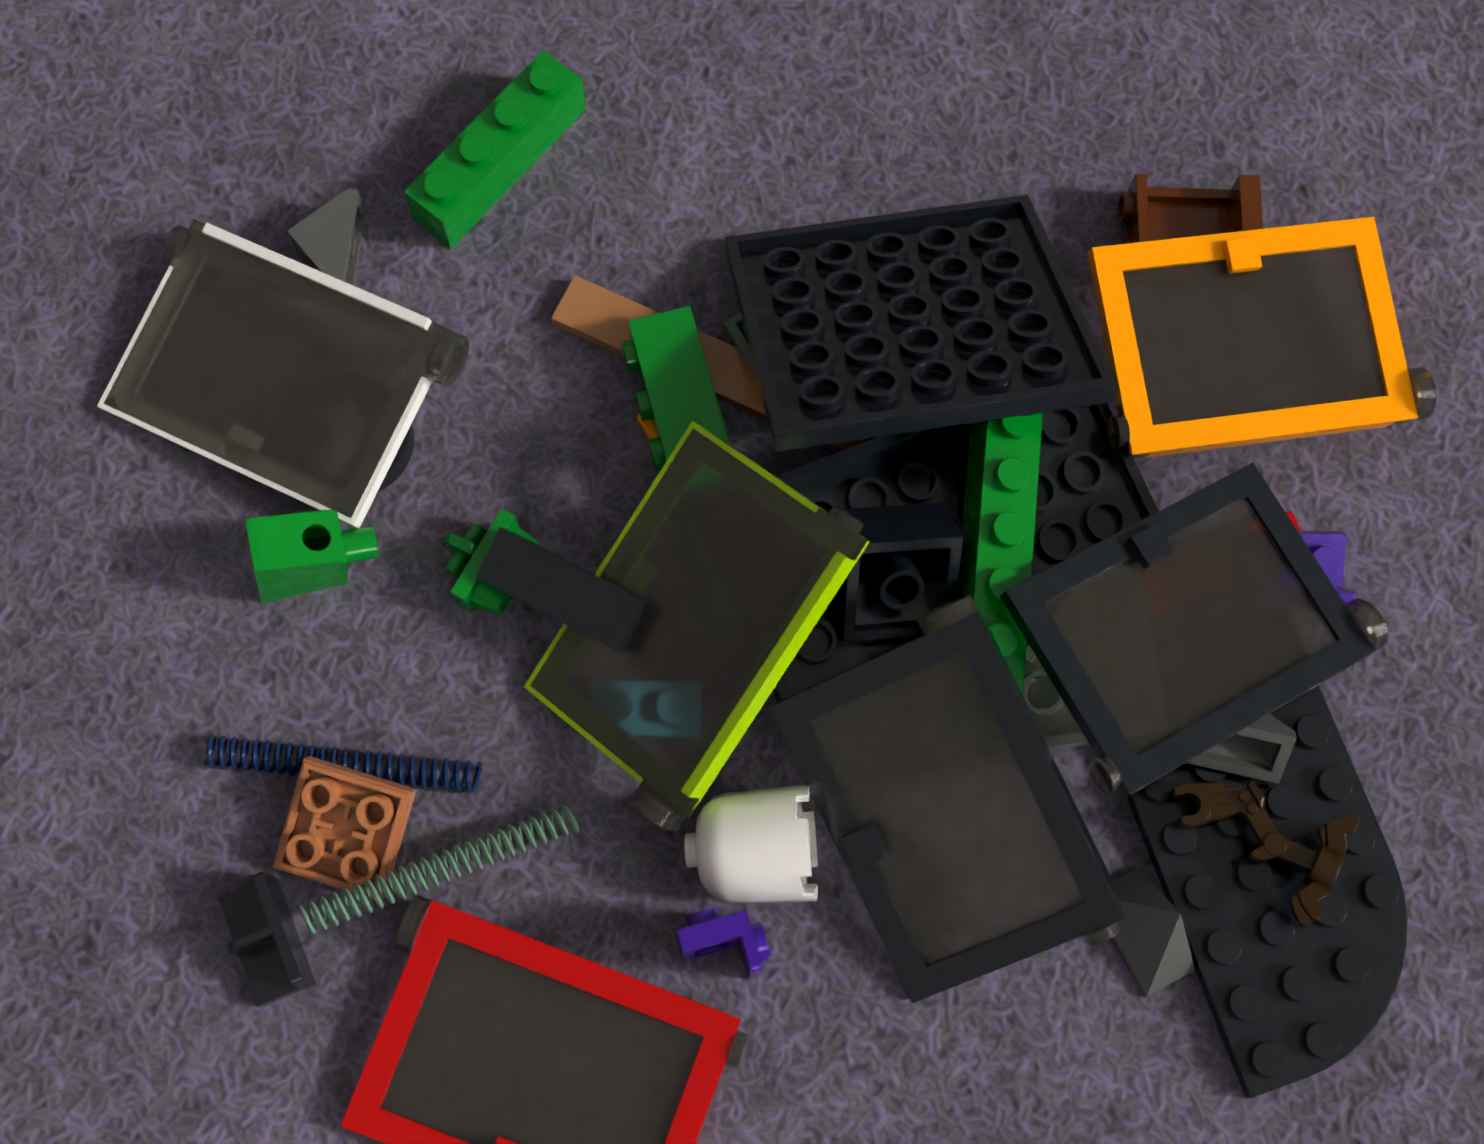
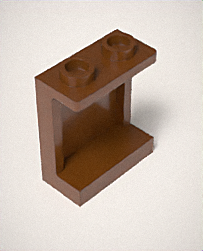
[1118,174,1266,291]

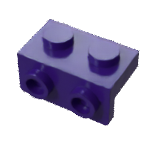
[677,907,770,979]

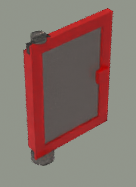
[340,894,748,1144]

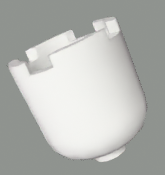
[684,785,818,903]

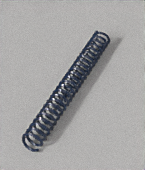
[203,734,482,794]

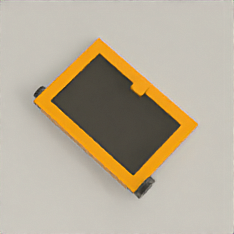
[1087,217,1437,458]

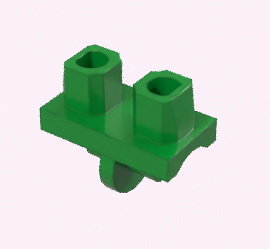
[442,508,539,616]

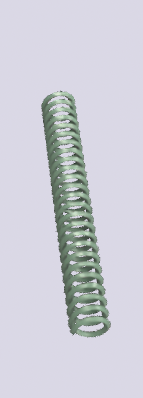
[296,804,580,935]

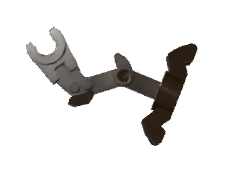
[1171,780,1360,928]

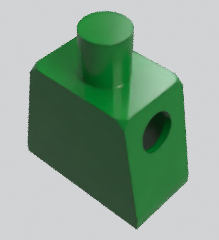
[245,509,379,603]

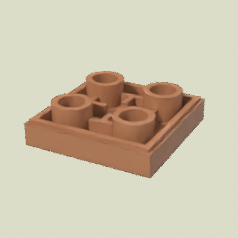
[273,756,417,899]

